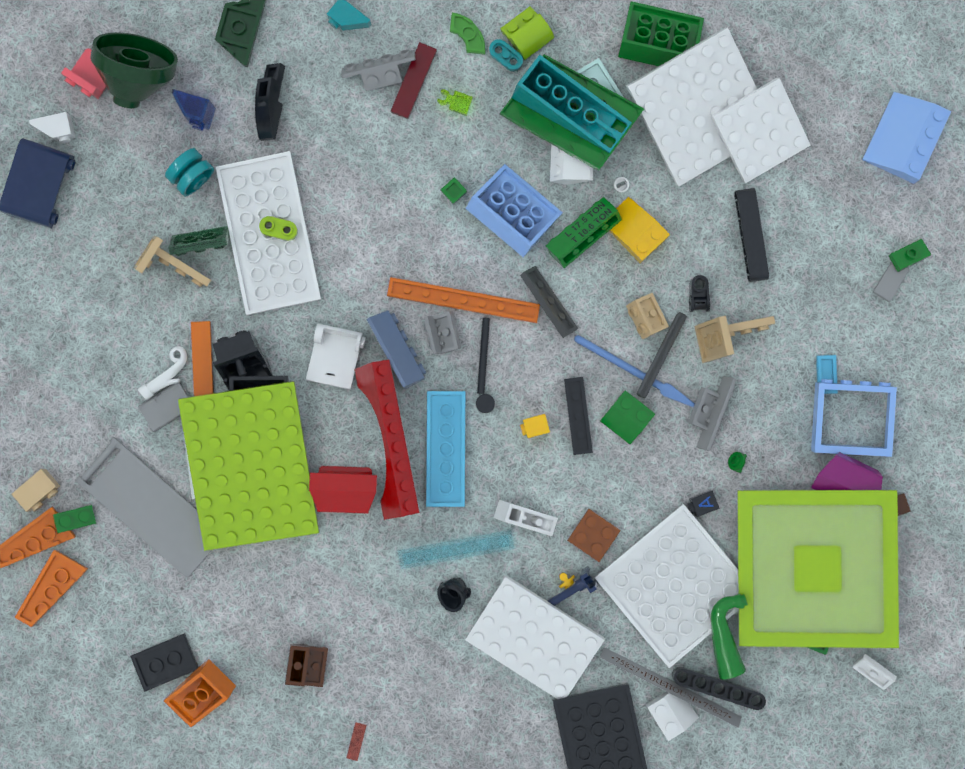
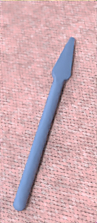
[574,335,695,407]

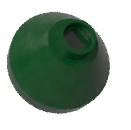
[90,32,178,109]

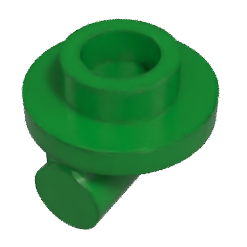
[728,452,747,473]

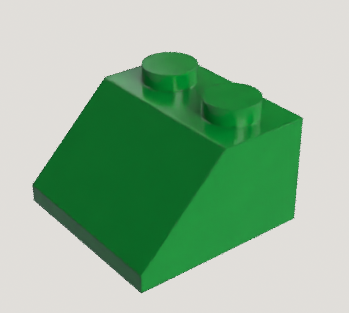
[600,390,655,445]

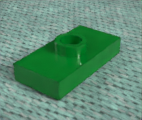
[889,239,931,272]

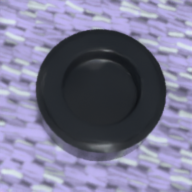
[476,394,495,413]

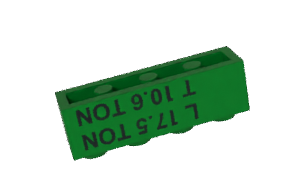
[545,197,622,268]

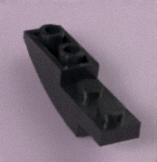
[255,63,285,141]

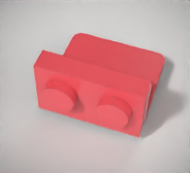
[61,48,106,99]

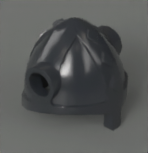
[437,577,471,612]

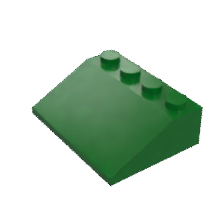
[618,1,704,67]

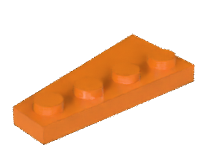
[0,506,76,568]
[14,550,89,627]

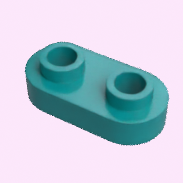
[489,39,523,72]

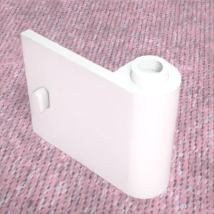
[306,323,366,390]

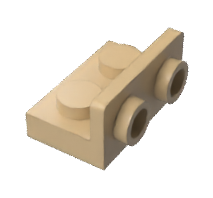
[626,293,669,339]

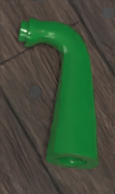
[711,593,748,680]

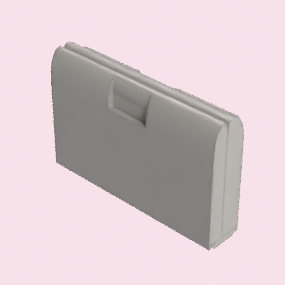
[138,382,189,432]

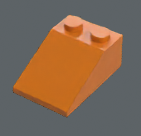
[164,659,236,727]

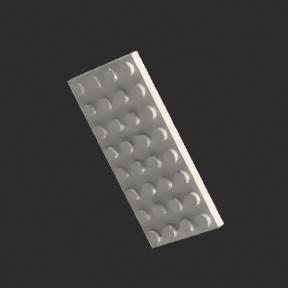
[216,151,322,316]

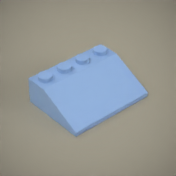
[862,92,951,184]
[465,164,563,258]

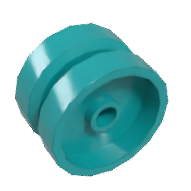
[165,148,214,197]

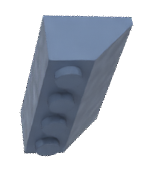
[367,310,426,389]

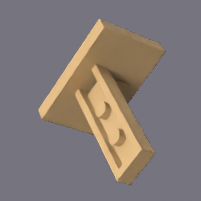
[133,236,211,287]
[694,316,775,363]

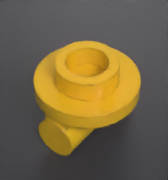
[559,572,575,589]

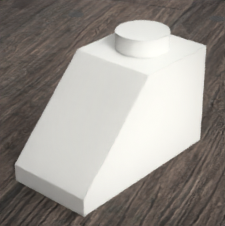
[29,112,76,143]

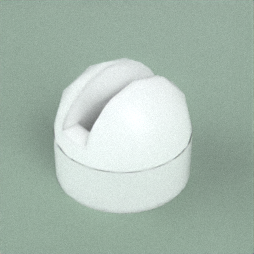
[613,177,629,192]

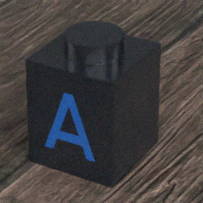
[688,490,720,517]

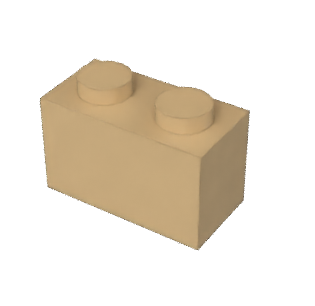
[12,469,60,512]

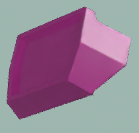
[811,452,883,490]

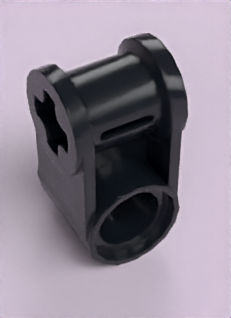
[689,275,710,312]

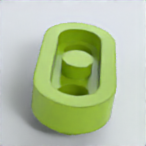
[259,216,298,241]

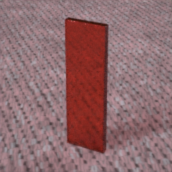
[346,722,367,761]

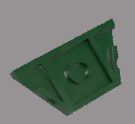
[215,0,266,68]

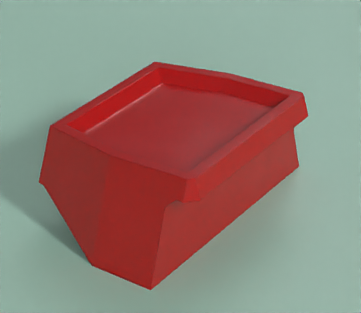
[309,466,377,514]

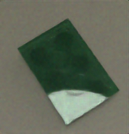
[168,226,229,256]

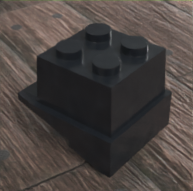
[213,330,273,391]

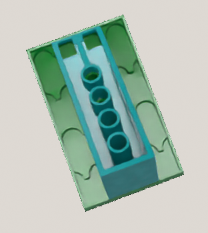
[500,54,644,171]

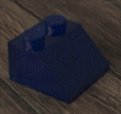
[171,89,216,131]

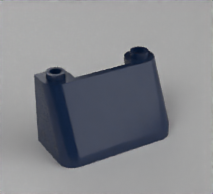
[0,138,76,229]

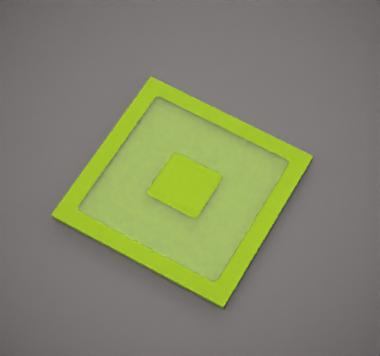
[737,490,899,648]

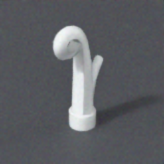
[138,346,187,401]

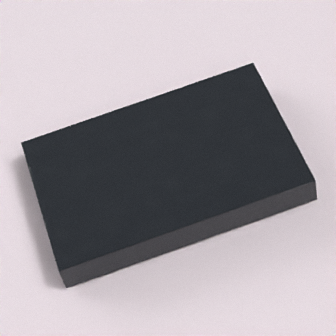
[130,633,198,692]

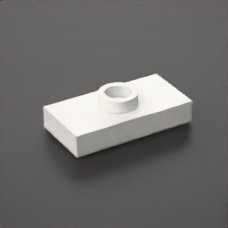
[852,654,897,690]

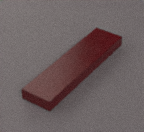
[391,42,437,119]

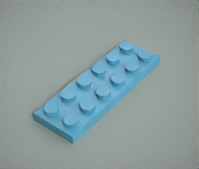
[426,391,466,507]

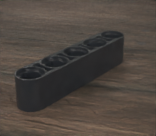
[734,188,769,282]
[672,667,766,710]

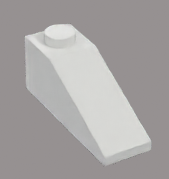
[494,500,558,536]

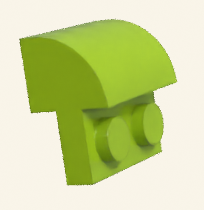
[500,6,555,60]

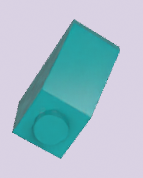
[327,0,372,31]

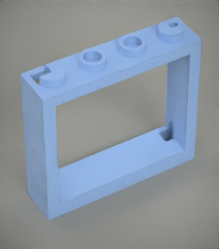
[811,379,897,457]

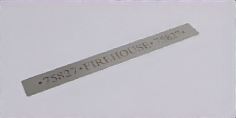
[600,648,742,728]

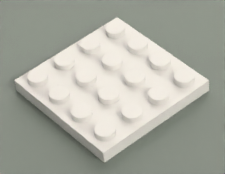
[711,78,811,183]

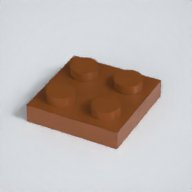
[567,509,621,562]

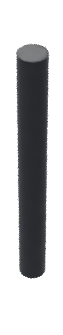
[477,318,490,394]

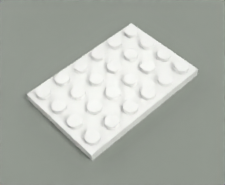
[465,575,605,699]

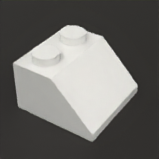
[550,144,593,185]
[645,692,699,741]

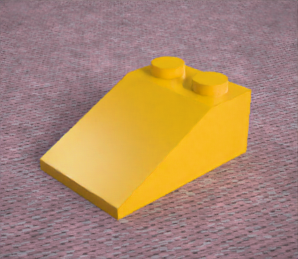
[609,197,670,264]

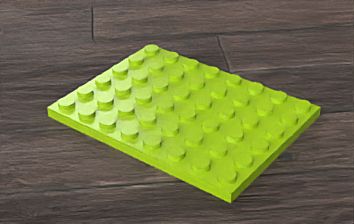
[178,381,319,551]

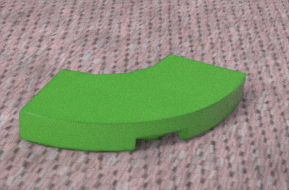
[450,12,485,55]

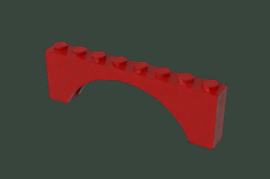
[354,359,420,520]

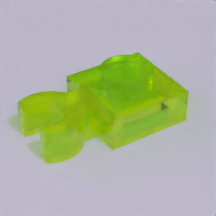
[437,89,473,116]

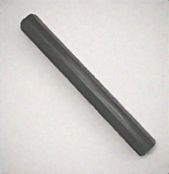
[637,312,687,398]

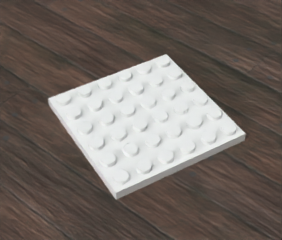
[626,27,757,187]
[594,504,739,668]

